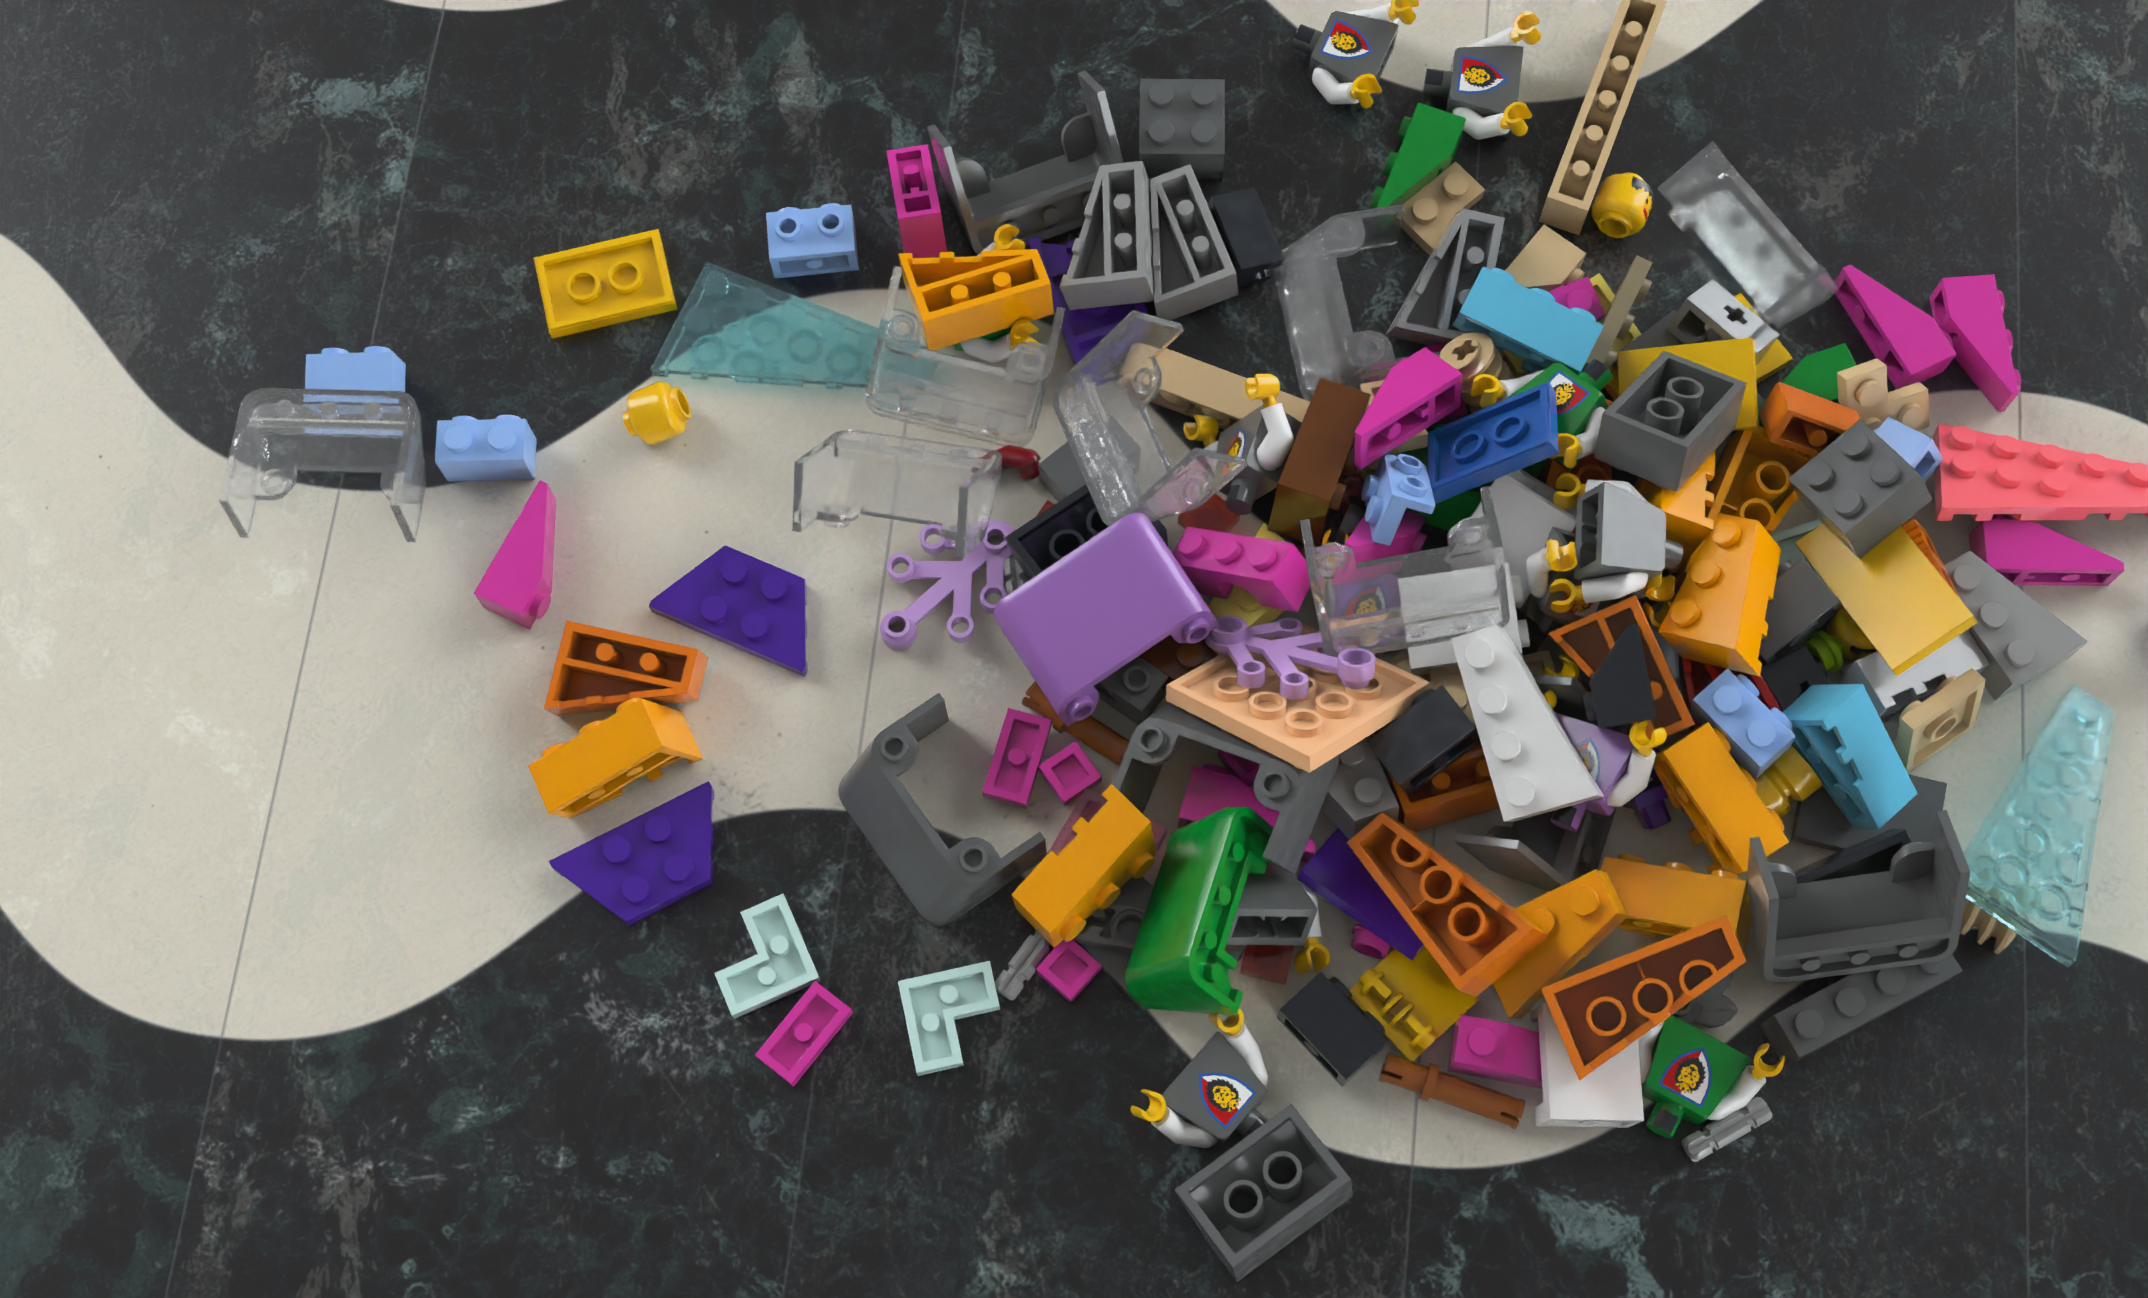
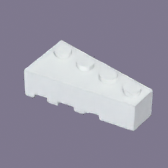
[1451,625,1604,822]

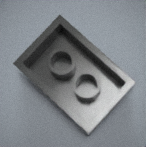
[1594,351,1747,492]

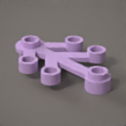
[880,520,1015,650]
[1205,616,1376,700]

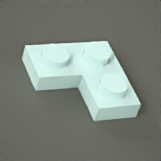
[714,894,821,1019]
[898,961,1000,1076]

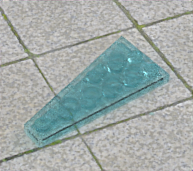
[650,262,940,395]
[1963,685,2115,967]

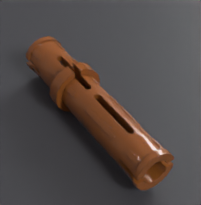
[1022,681,1130,766]
[1379,1052,1525,1129]

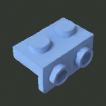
[1361,453,1435,546]

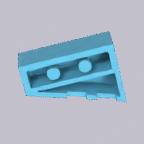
[1453,266,1604,375]
[1782,684,1918,830]

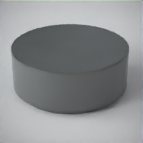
[1333,503,1366,547]

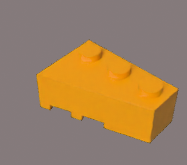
[898,249,1054,352]
[1634,451,1715,573]
[1658,513,1781,677]
[528,698,703,819]
[1653,722,1789,875]
[1011,783,1157,948]
[1601,854,1752,956]
[1493,869,1628,1019]

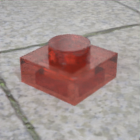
[1177,486,1240,533]
[1239,945,1295,985]

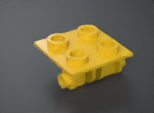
[1349,946,1479,1061]

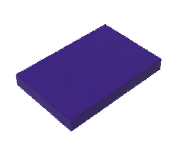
[1297,828,1424,961]

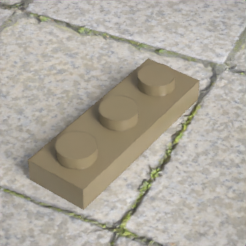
[1581,255,1652,372]

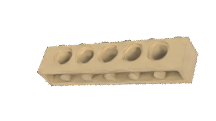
[1539,0,1667,235]

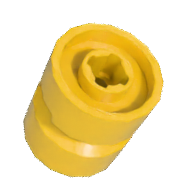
[1745,745,1823,819]

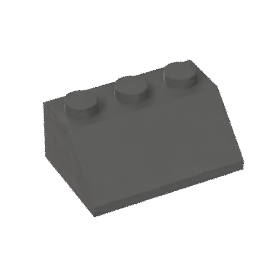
[1175,1104,1353,1282]

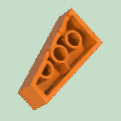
[1347,812,1549,997]
[1541,915,1747,1081]

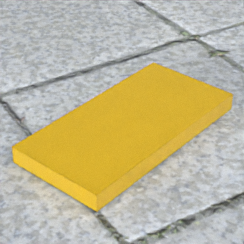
[1795,523,1978,677]

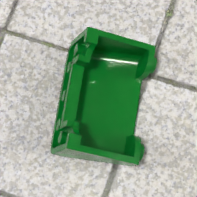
[1124,806,1273,1015]

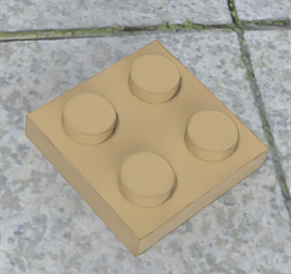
[1894,667,1986,774]

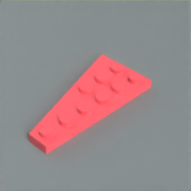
[1933,423,2148,521]

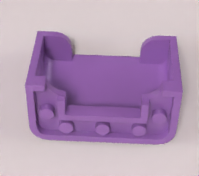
[993,513,1219,727]

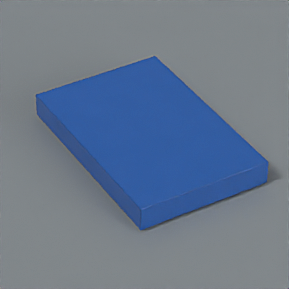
[1428,382,1559,504]

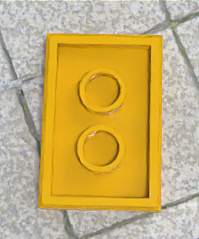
[534,229,678,339]
[1617,337,1759,431]

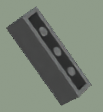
[1760,954,1963,1067]

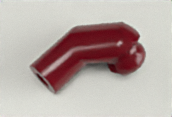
[976,445,1041,480]

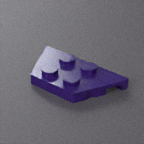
[1027,237,1150,387]
[649,545,808,677]
[549,781,715,925]

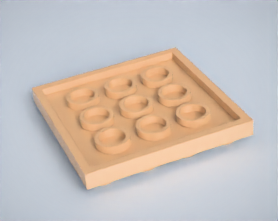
[1166,617,1430,773]

